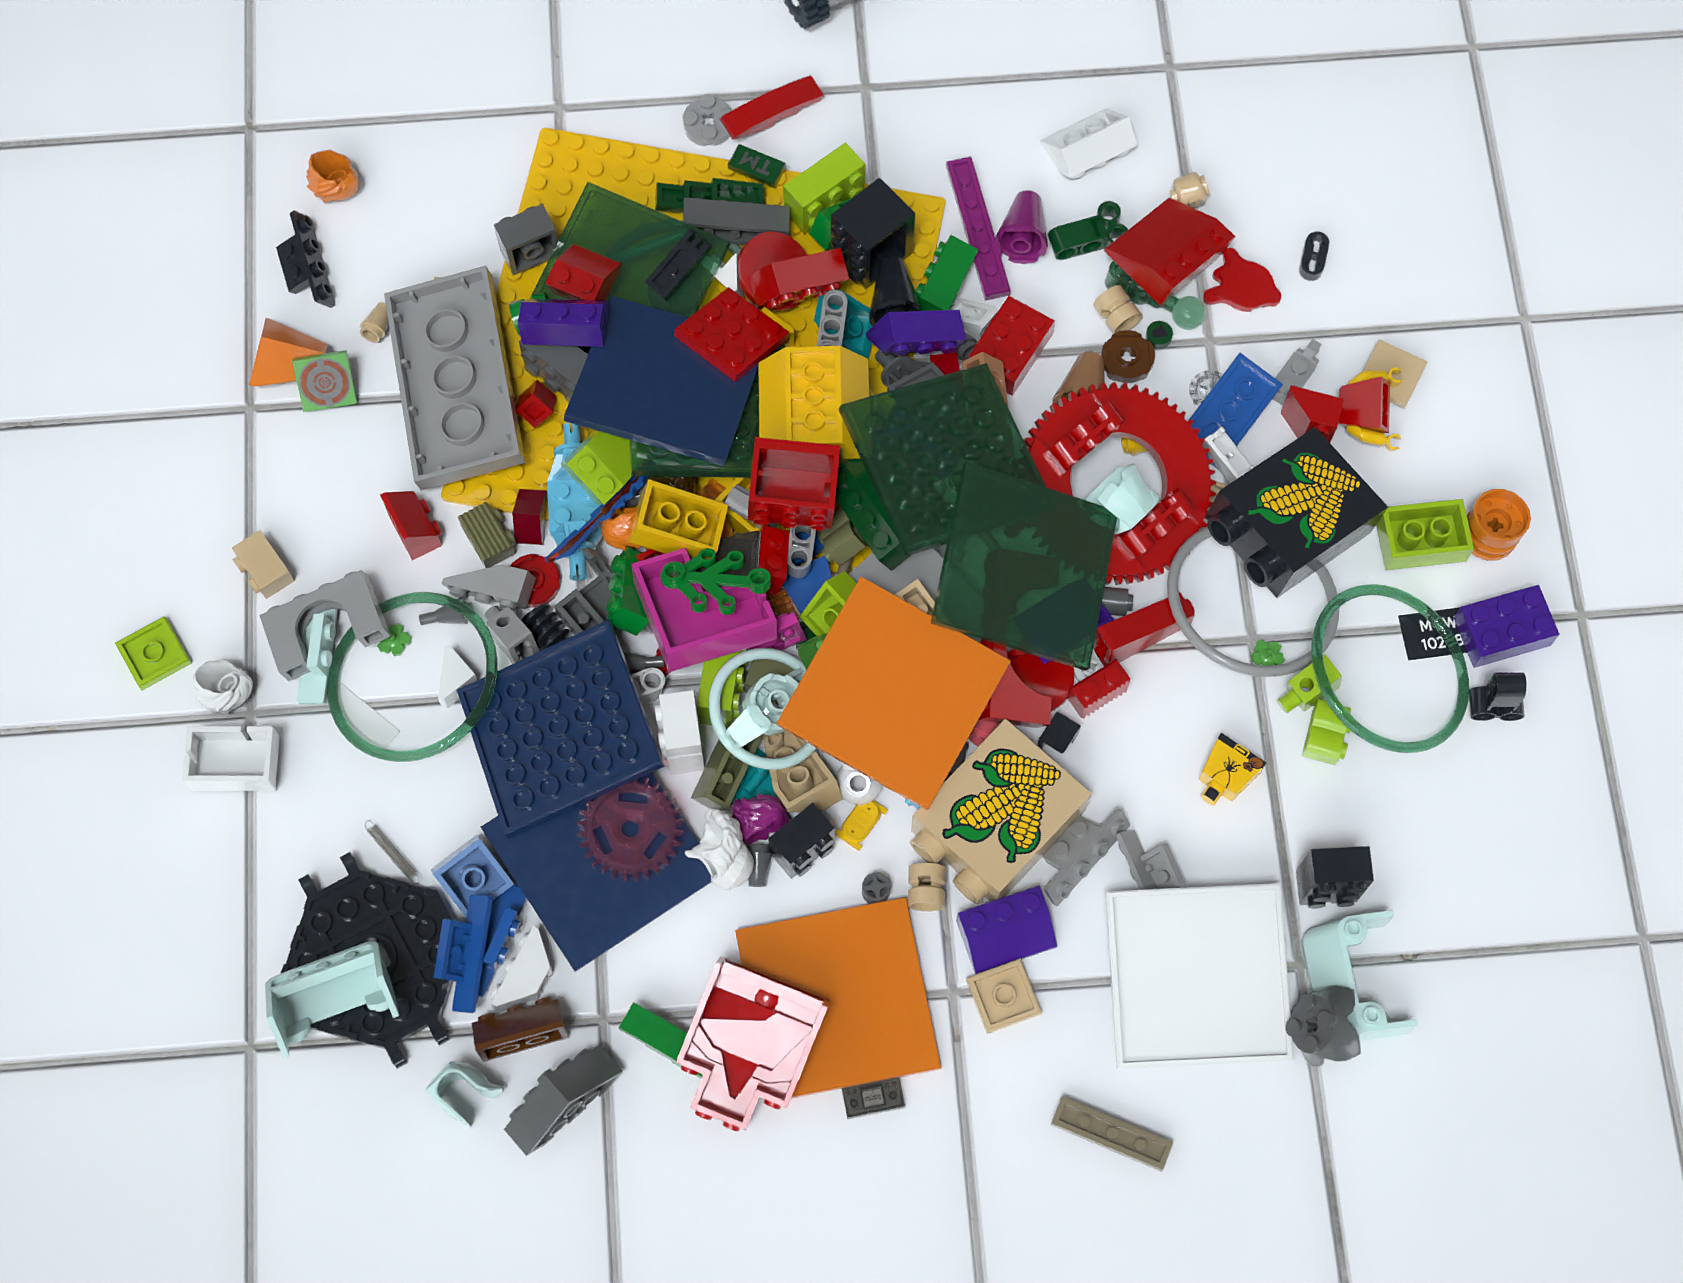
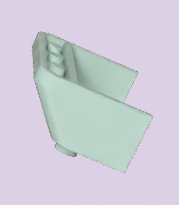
[1301,910,1418,1041]
[265,942,399,1058]

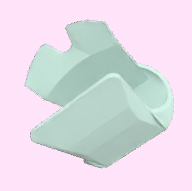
[1085,463,1159,534]
[426,1061,503,1128]

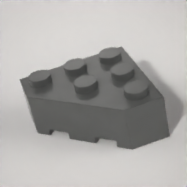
[504,1045,623,1156]

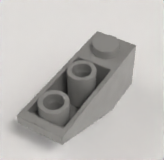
[441,565,536,611]

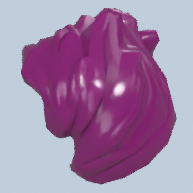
[731,794,790,844]

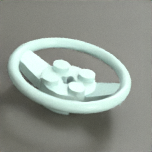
[709,648,816,770]

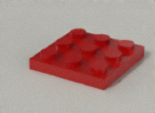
[674,287,789,382]

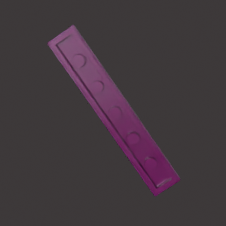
[946,156,1011,301]

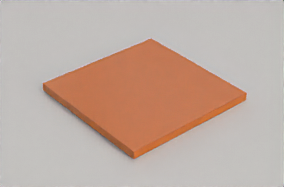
[776,577,1011,810]
[735,897,941,1099]

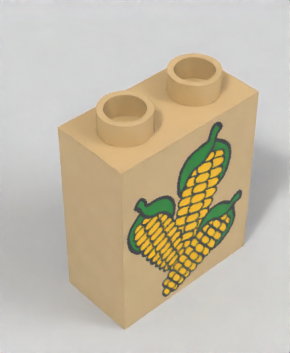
[910,719,1092,904]

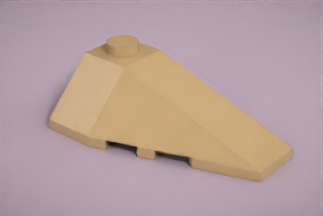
[762,708,842,813]

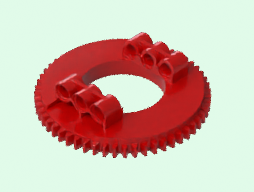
[1016,382,1216,585]

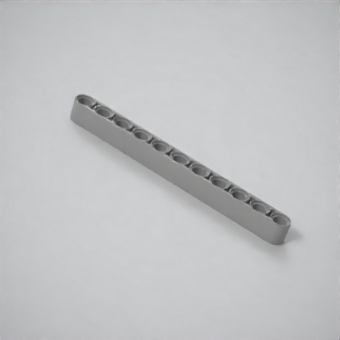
[787,290,848,578]

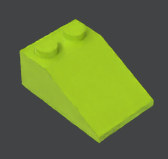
[560,430,657,505]

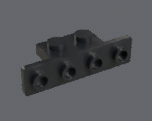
[276,210,335,308]

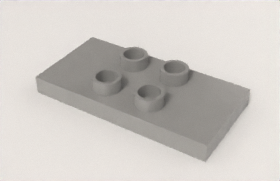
[384,266,526,491]

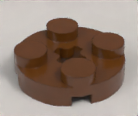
[1101,330,1155,383]

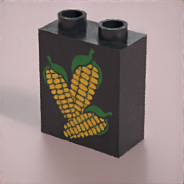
[1205,427,1388,598]

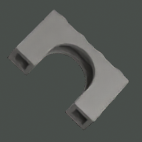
[259,570,391,682]

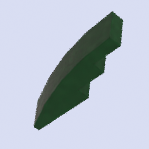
[655,178,764,213]

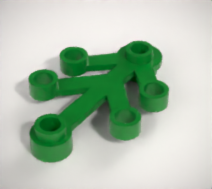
[660,548,771,615]

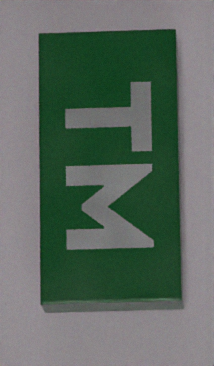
[728,144,786,188]

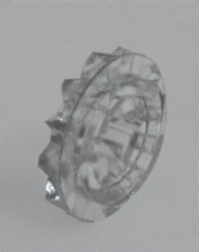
[1189,370,1223,406]

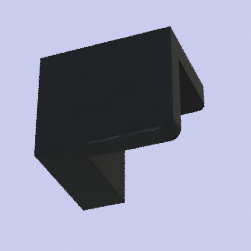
[1037,711,1081,754]

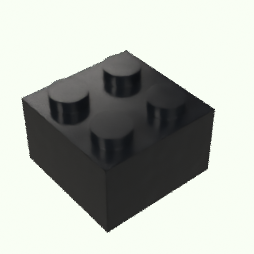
[768,803,835,879]

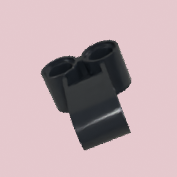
[1469,672,1527,721]

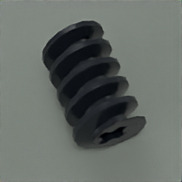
[521,603,570,650]

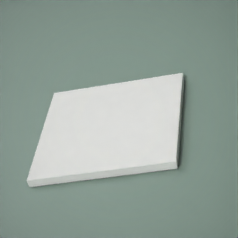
[1105,883,1294,1069]

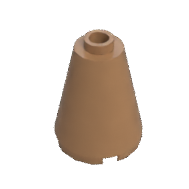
[1052,351,1105,405]

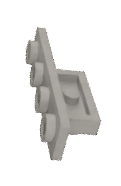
[1043,808,1130,906]
[1116,831,1187,890]

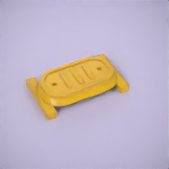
[835,800,888,851]

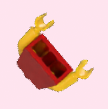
[1339,367,1403,451]

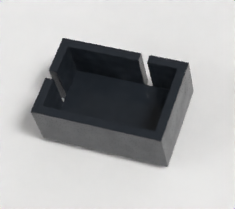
[1296,846,1374,909]

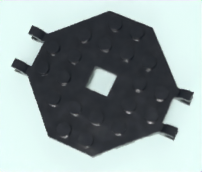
[280,852,453,1069]

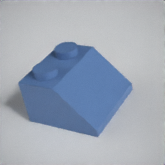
[430,835,514,917]

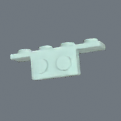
[297,609,338,704]

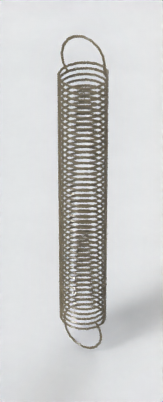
[365,820,419,884]

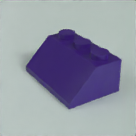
[517,299,610,347]
[865,310,966,356]
[956,886,1057,975]

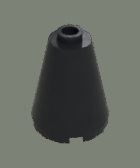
[869,256,922,326]

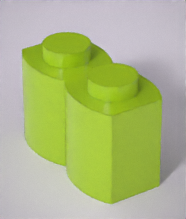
[1302,699,1354,765]

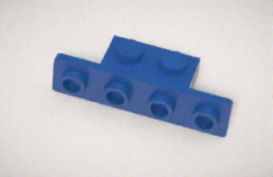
[478,885,526,998]
[433,895,493,1013]

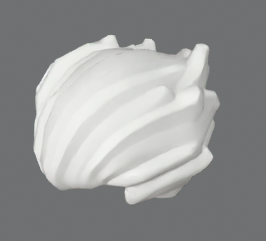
[193,659,253,715]

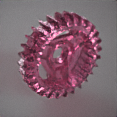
[577,777,684,882]

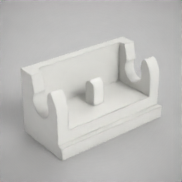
[1202,426,1254,483]

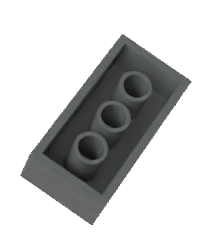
[519,340,588,403]

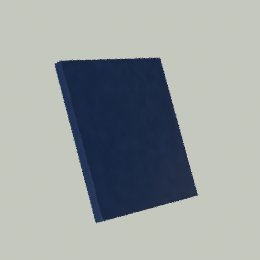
[564,296,761,467]
[457,619,665,838]
[480,773,712,972]

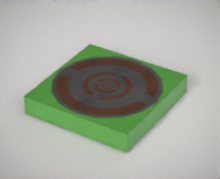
[292,350,357,412]

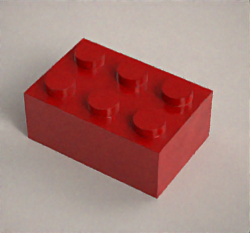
[748,248,849,309]
[968,296,1055,396]

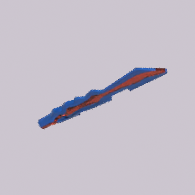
[545,461,657,563]

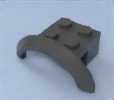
[554,548,653,635]

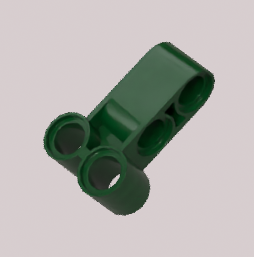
[1047,201,1128,260]

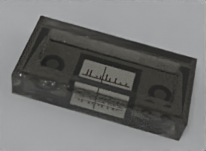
[841,1077,905,1120]

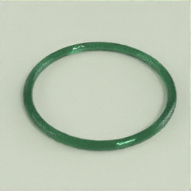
[1311,584,1469,753]
[327,592,498,762]

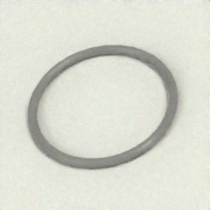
[1167,526,1340,677]

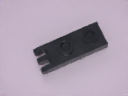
[645,228,712,301]

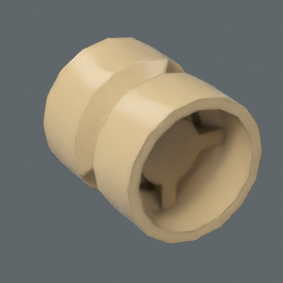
[1093,285,1143,334]
[908,863,946,911]

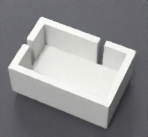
[655,690,704,775]
[182,726,280,791]

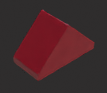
[512,489,547,545]

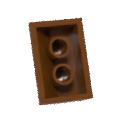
[471,997,569,1062]

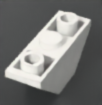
[490,926,553,1012]

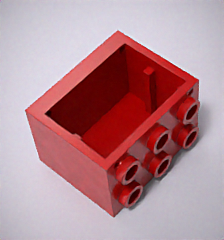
[748,437,840,531]

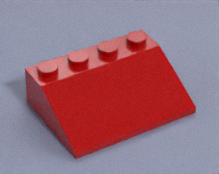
[1104,198,1236,306]

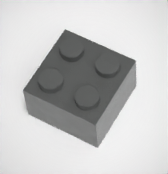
[493,204,561,275]

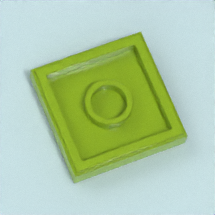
[115,616,192,691]

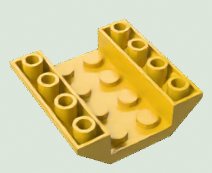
[759,346,871,459]

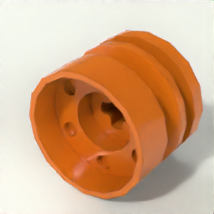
[1467,489,1531,561]

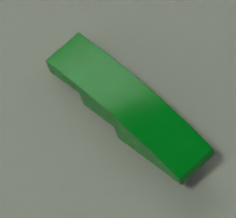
[618,1002,703,1079]

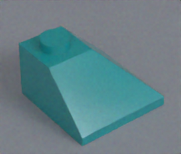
[814,290,872,359]

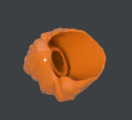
[306,149,359,203]
[600,507,650,551]

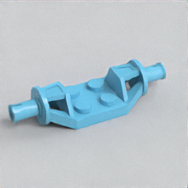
[547,423,604,581]

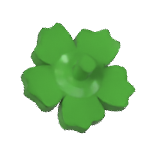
[377,623,411,657]
[1251,639,1285,666]

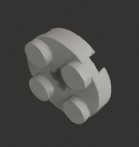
[682,94,732,146]

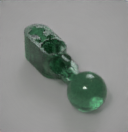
[1104,261,1206,330]

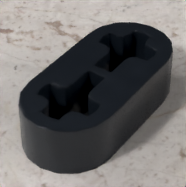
[1299,231,1329,281]

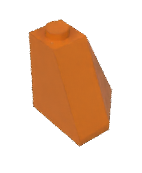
[249,318,327,387]

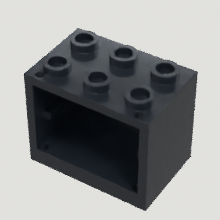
[830,177,915,289]

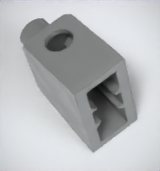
[485,606,540,664]

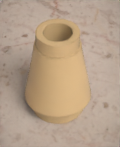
[360,302,388,342]

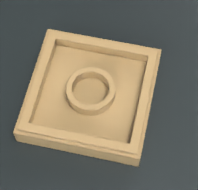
[966,959,1042,1034]

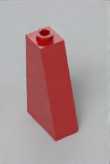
[1092,592,1195,666]

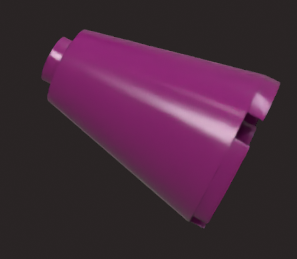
[995,190,1048,264]

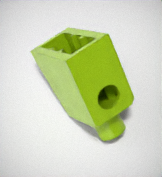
[1277,654,1342,713]

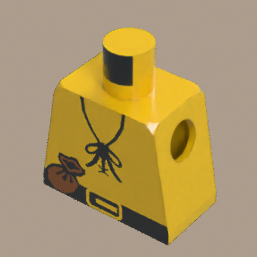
[1199,733,1266,806]

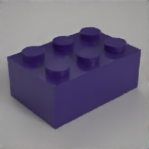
[1453,585,1560,668]

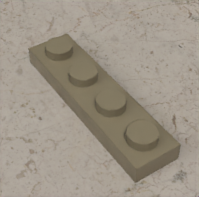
[1051,1096,1174,1172]

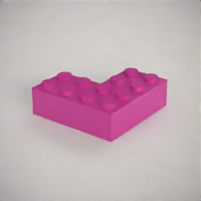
[632,548,777,672]

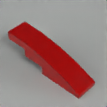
[720,75,824,140]

